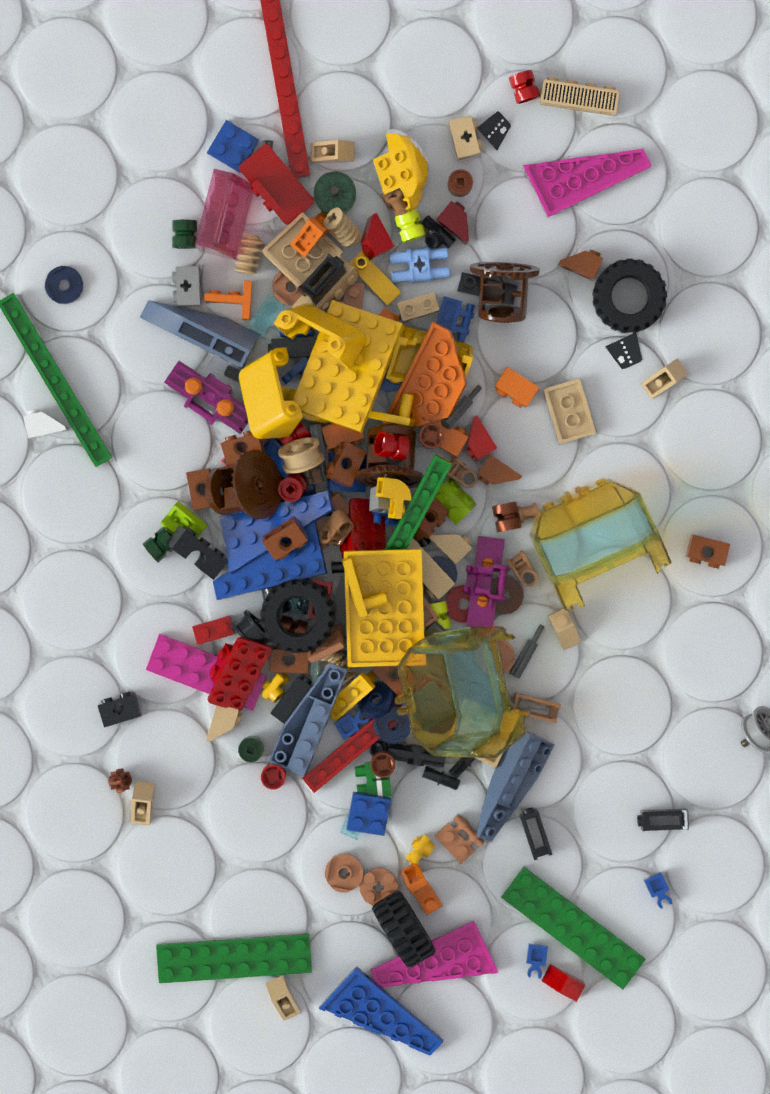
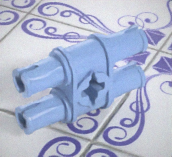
[389,246,450,284]

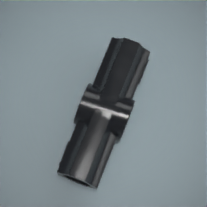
[388,743,446,767]

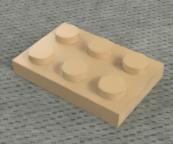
[543,378,596,444]

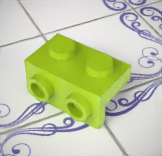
[435,478,476,525]
[160,501,208,538]

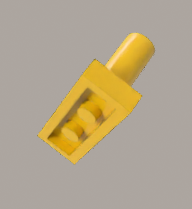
[349,251,401,306]
[368,393,415,427]
[342,558,388,617]
[331,671,377,721]

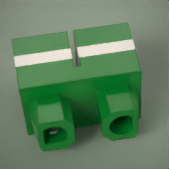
[355,761,391,797]

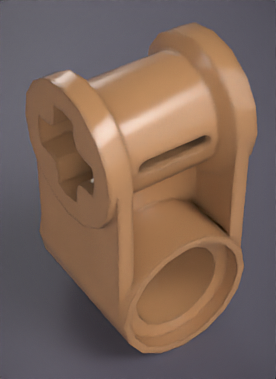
[380,188,408,216]
[447,455,478,488]
[319,509,354,546]
[506,550,538,587]

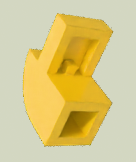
[376,478,411,519]

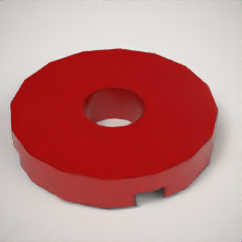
[445,585,470,623]

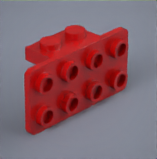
[239,144,314,225]
[340,498,386,559]
[207,637,272,711]

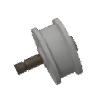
[741,706,770,752]

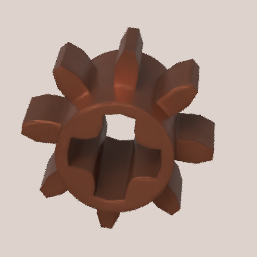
[108,768,132,793]

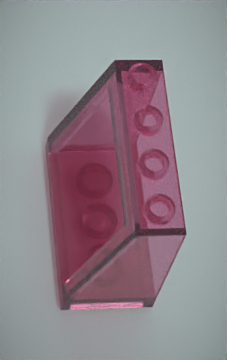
[195,169,253,260]

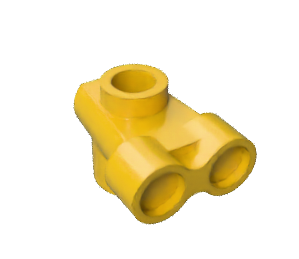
[261,673,290,703]
[406,835,435,864]

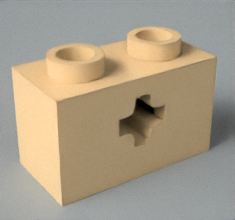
[448,116,483,161]
[397,292,439,323]

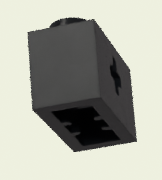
[98,691,142,728]

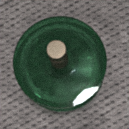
[314,171,356,214]

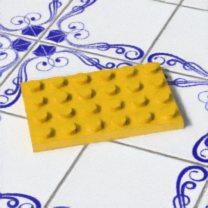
[293,300,404,433]
[344,549,425,667]

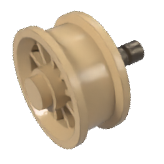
[278,437,324,485]

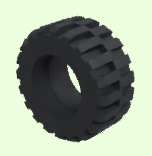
[592,258,667,333]
[260,579,336,653]
[372,891,436,967]

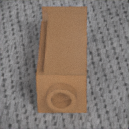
[511,692,561,723]

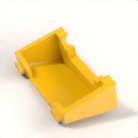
[274,303,366,370]
[386,326,473,384]
[239,347,303,439]

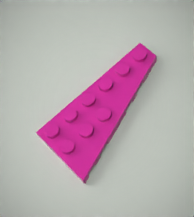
[523,149,651,217]
[370,920,499,987]

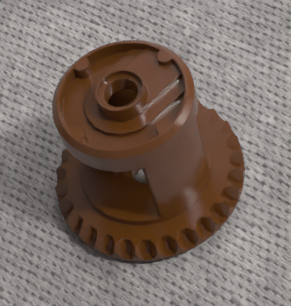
[470,262,540,323]
[355,424,423,489]
[205,450,281,519]

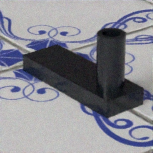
[457,272,518,305]

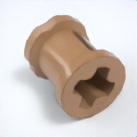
[517,503,540,523]

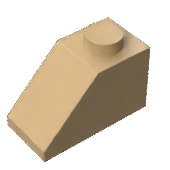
[311,140,354,163]
[641,358,688,399]
[429,534,472,564]
[547,607,581,650]
[206,705,242,741]
[131,781,155,825]
[265,975,301,1021]

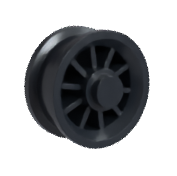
[232,610,272,645]

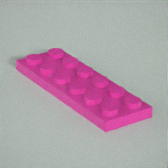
[146,634,267,711]

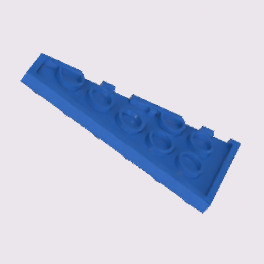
[319,966,443,1056]

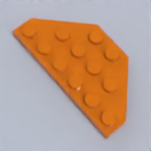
[382,322,467,428]

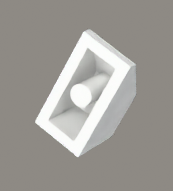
[23,409,68,439]

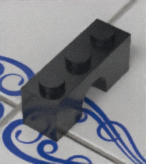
[166,525,228,580]

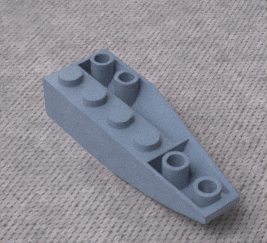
[140,300,260,369]
[269,662,348,776]
[477,726,555,842]

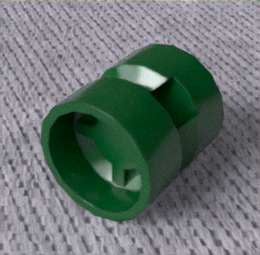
[172,219,197,249]
[143,527,173,563]
[238,736,264,762]

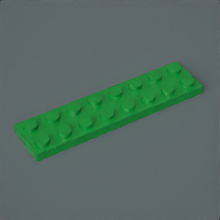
[501,866,646,990]
[156,933,312,983]

